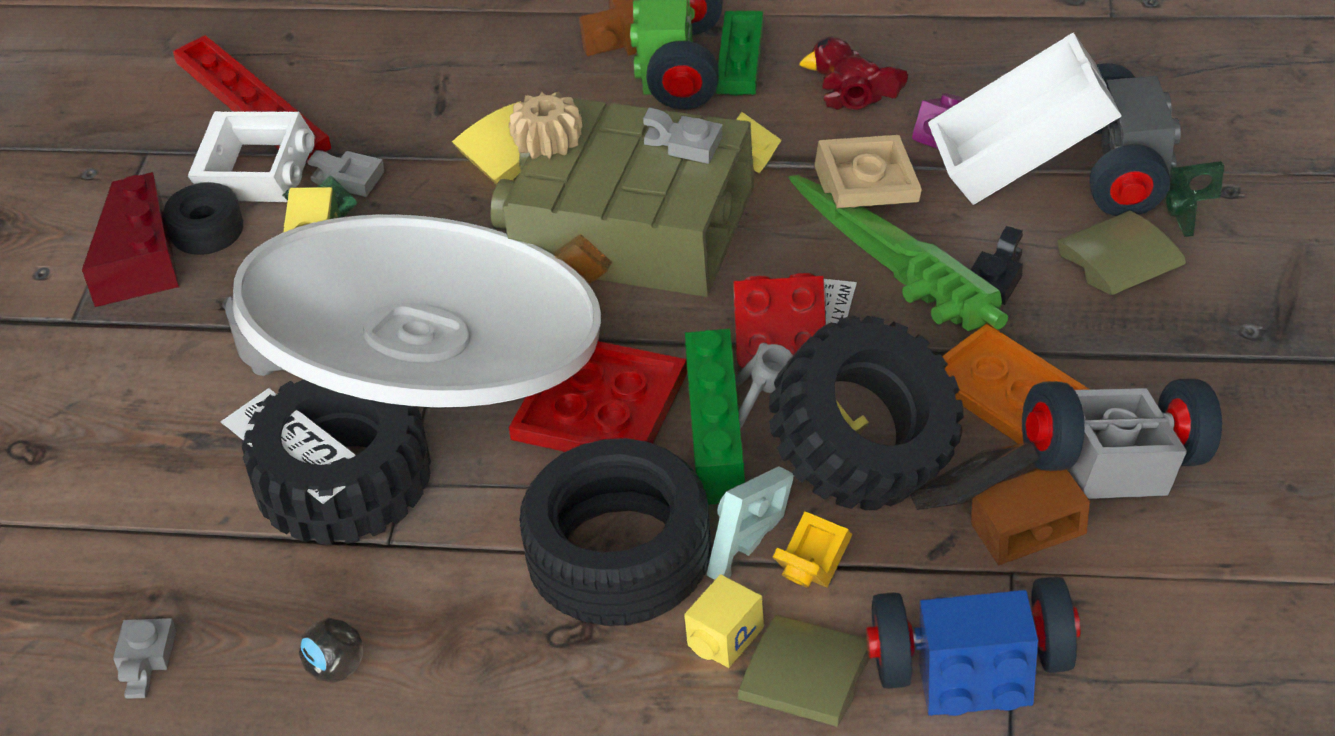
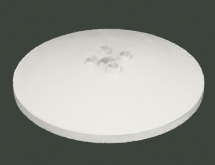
[232,214,601,407]

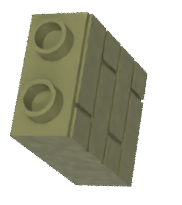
[491,98,754,297]

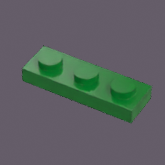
[716,11,764,96]

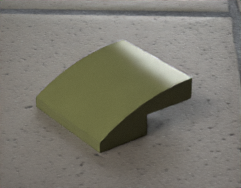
[1057,211,1186,295]
[738,615,870,727]

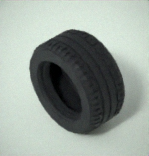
[519,438,711,626]

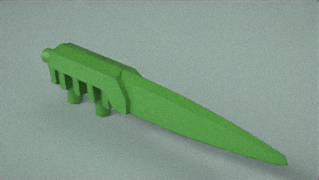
[789,175,1008,331]

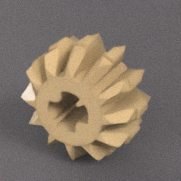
[509,92,583,160]

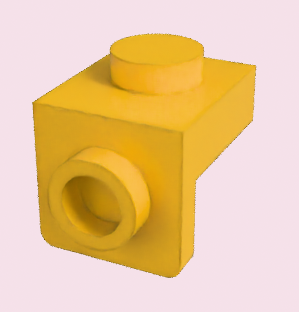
[773,511,852,588]

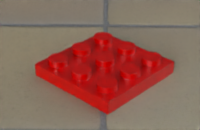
[509,341,688,452]

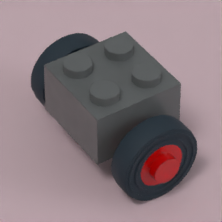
[1090,63,1181,216]

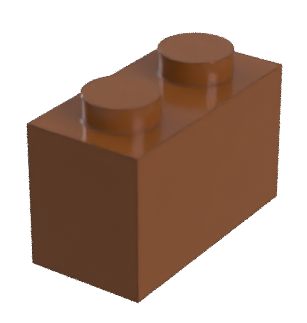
[971,468,1090,566]

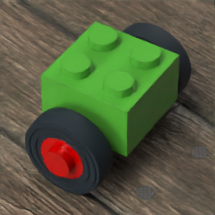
[631,0,723,109]

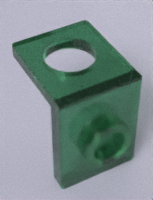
[1166,161,1225,237]

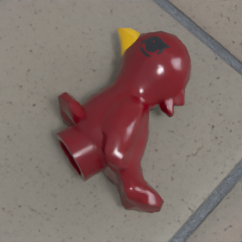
[799,37,908,110]

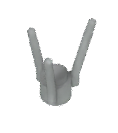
[735,343,793,429]

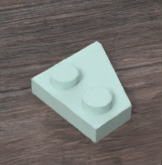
[706,466,794,580]

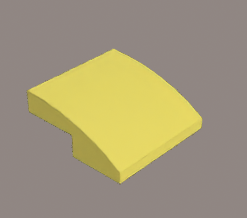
[452,101,521,185]

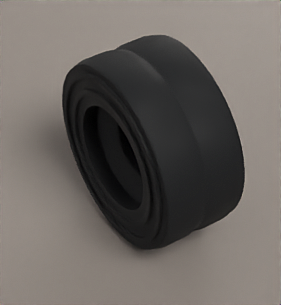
[164,182,243,255]

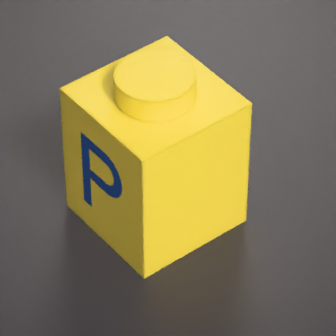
[684,574,764,668]

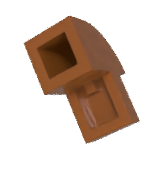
[579,0,637,56]

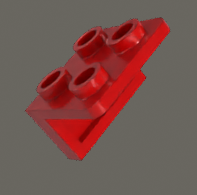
[734,273,826,369]

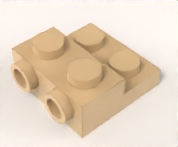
[815,135,922,208]

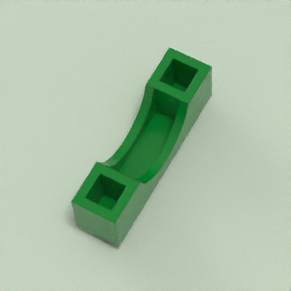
[684,329,745,505]

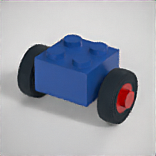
[866,577,1081,716]

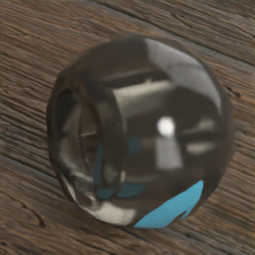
[299,618,364,683]

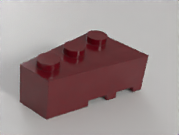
[82,172,179,307]

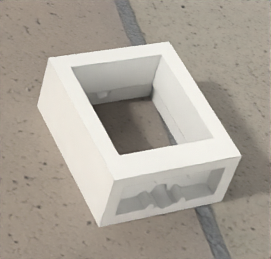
[188,112,315,202]

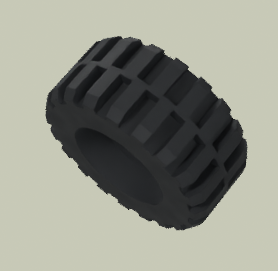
[769,316,964,510]
[242,379,431,545]

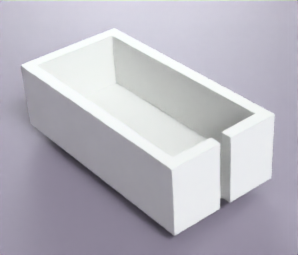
[928,32,1121,205]

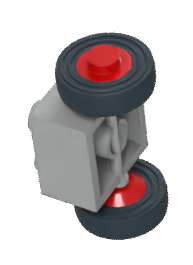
[1022,378,1222,499]

